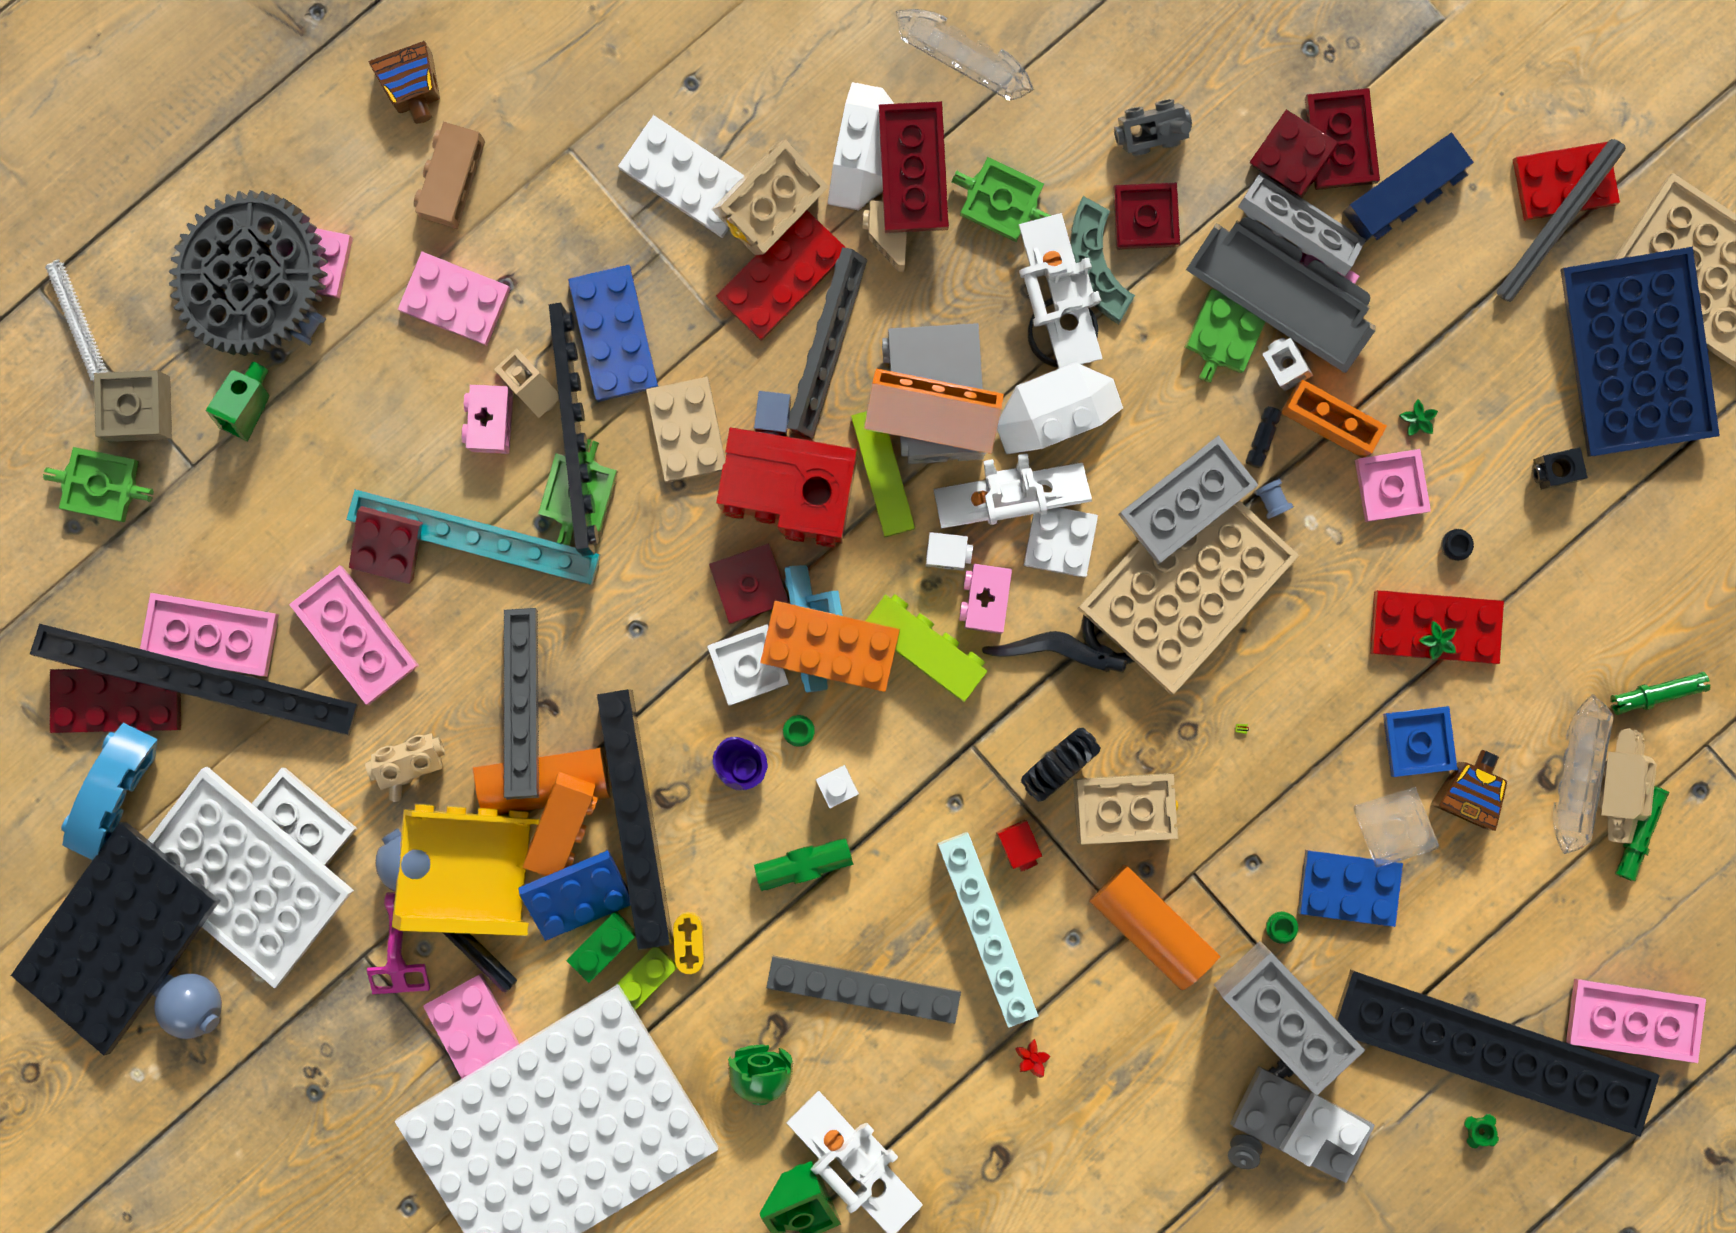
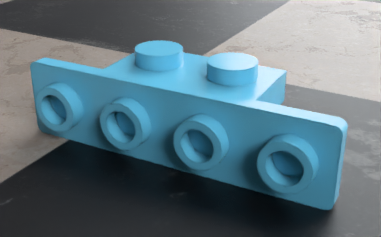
[785,565,843,693]

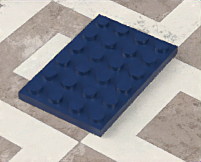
[1560,246,1720,457]

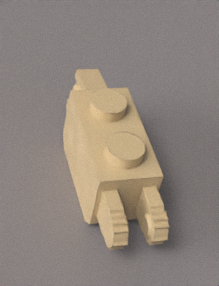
[1599,728,1657,843]

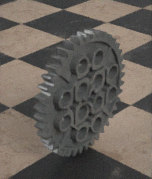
[169,190,328,356]

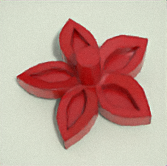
[1015,1039,1051,1078]

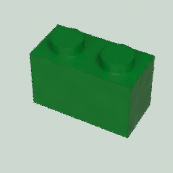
[566,911,636,983]

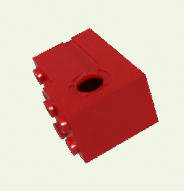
[716,427,857,548]

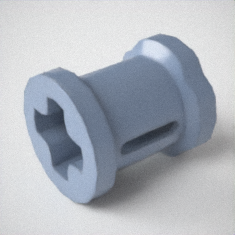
[290,312,326,346]
[1254,479,1294,519]

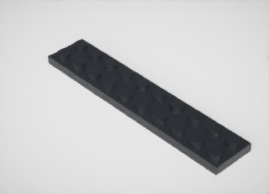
[1335,969,1660,1137]

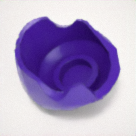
[713,737,768,790]

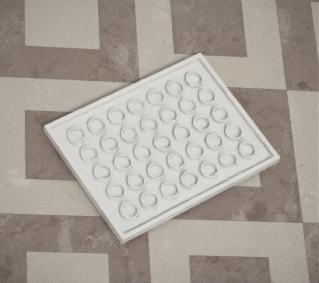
[395,984,718,1233]

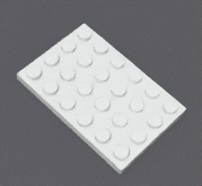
[148,767,354,988]

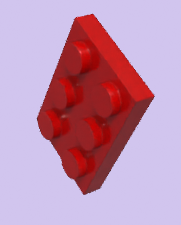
[1513,142,1620,221]

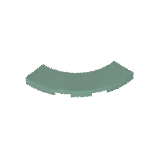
[1070,196,1135,325]

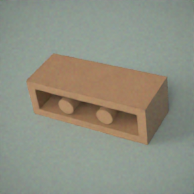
[414,121,485,229]

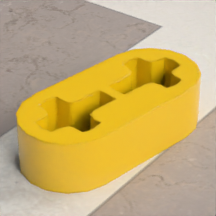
[673,912,705,974]

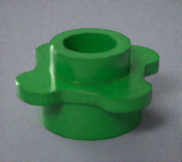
[1464,1114,1499,1149]

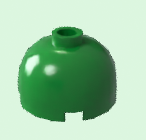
[728,1045,793,1106]

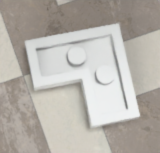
[1279,1092,1370,1167]

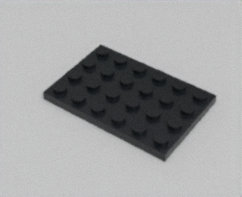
[10,822,221,1056]

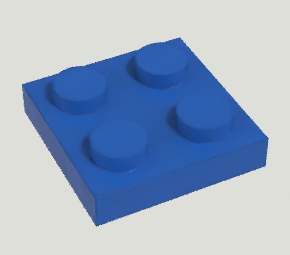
[1383,706,1458,777]

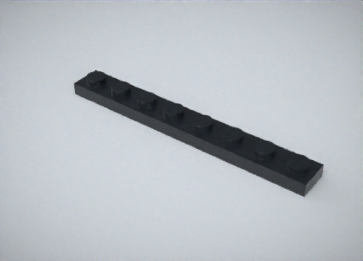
[548,302,599,556]

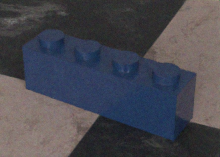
[1343,132,1474,242]

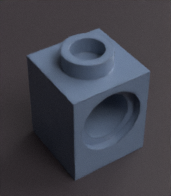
[754,391,791,436]

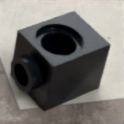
[1532,447,1588,490]

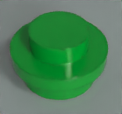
[783,715,815,747]
[1266,911,1298,944]

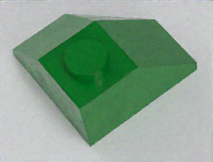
[760,1161,841,1233]

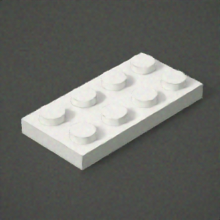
[618,115,744,238]

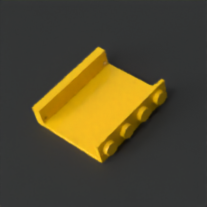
[392,804,539,936]

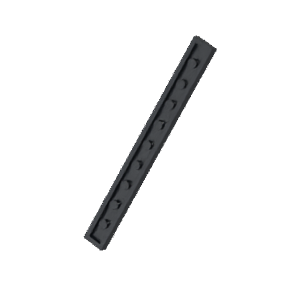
[30,623,358,736]

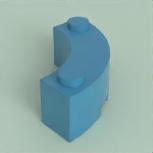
[61,723,158,860]

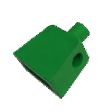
[205,362,269,442]

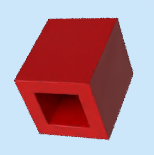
[996,820,1043,872]

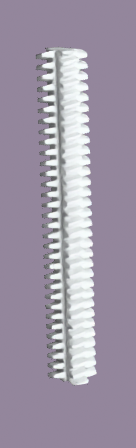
[45,260,108,382]

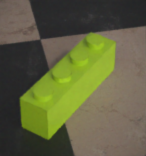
[865,594,987,702]

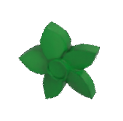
[1399,399,1438,436]
[1418,621,1456,660]

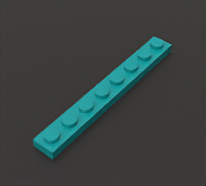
[346,489,601,586]

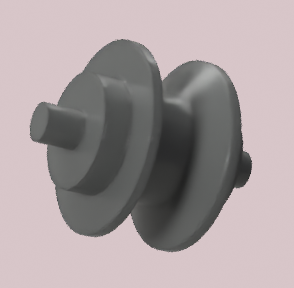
[1228,1134,1263,1169]

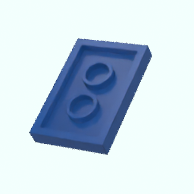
[519,850,631,941]
[1298,850,1403,927]

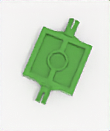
[951,157,1051,242]
[1184,289,1265,383]
[538,439,618,546]
[43,447,154,522]

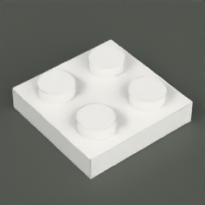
[1023,507,1098,578]
[708,624,789,706]

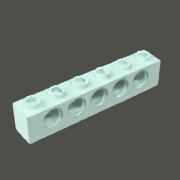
[937,832,1038,1028]

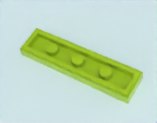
[851,411,915,537]

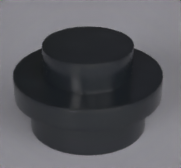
[1441,529,1474,561]

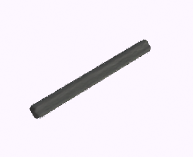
[1497,139,1626,302]

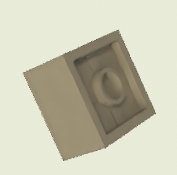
[94,370,172,442]

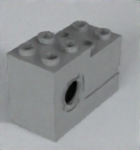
[882,323,986,464]
[1214,941,1365,1096]

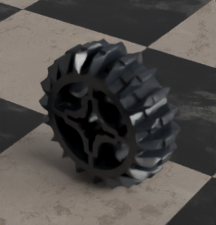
[1021,727,1101,802]

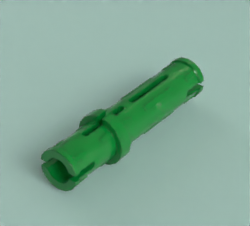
[1610,671,1711,715]
[1615,786,1670,882]

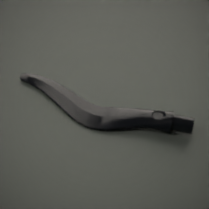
[982,631,1127,673]

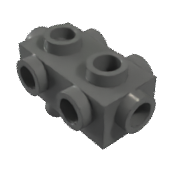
[1114,99,1192,156]

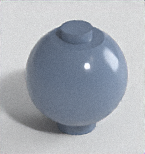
[375,828,430,892]
[153,974,222,1039]

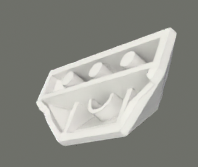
[828,82,894,210]
[997,362,1123,454]

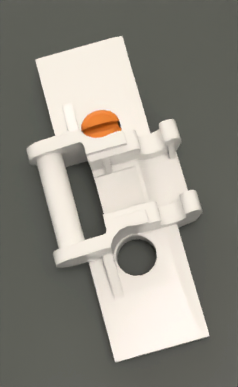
[1019,213,1102,369]
[933,453,1092,528]
[786,1091,923,1233]

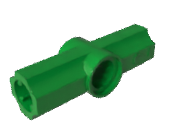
[754,838,854,891]

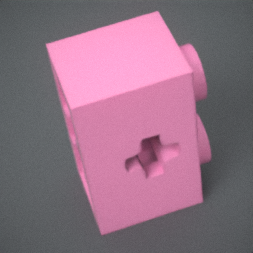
[462,385,513,454]
[959,564,1012,634]

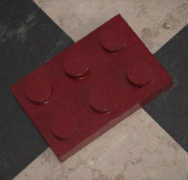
[1305,88,1380,190]

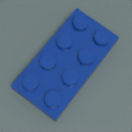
[568,265,659,402]

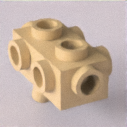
[365,733,445,802]

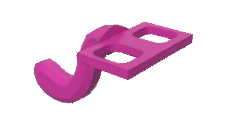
[367,892,430,994]

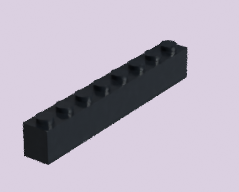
[597,689,674,950]

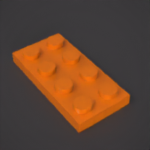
[760,601,900,692]

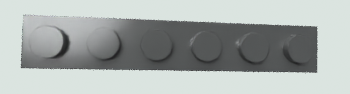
[787,247,867,438]
[504,608,539,800]
[766,955,961,1024]

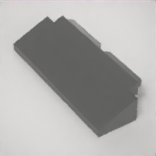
[1186,216,1376,373]

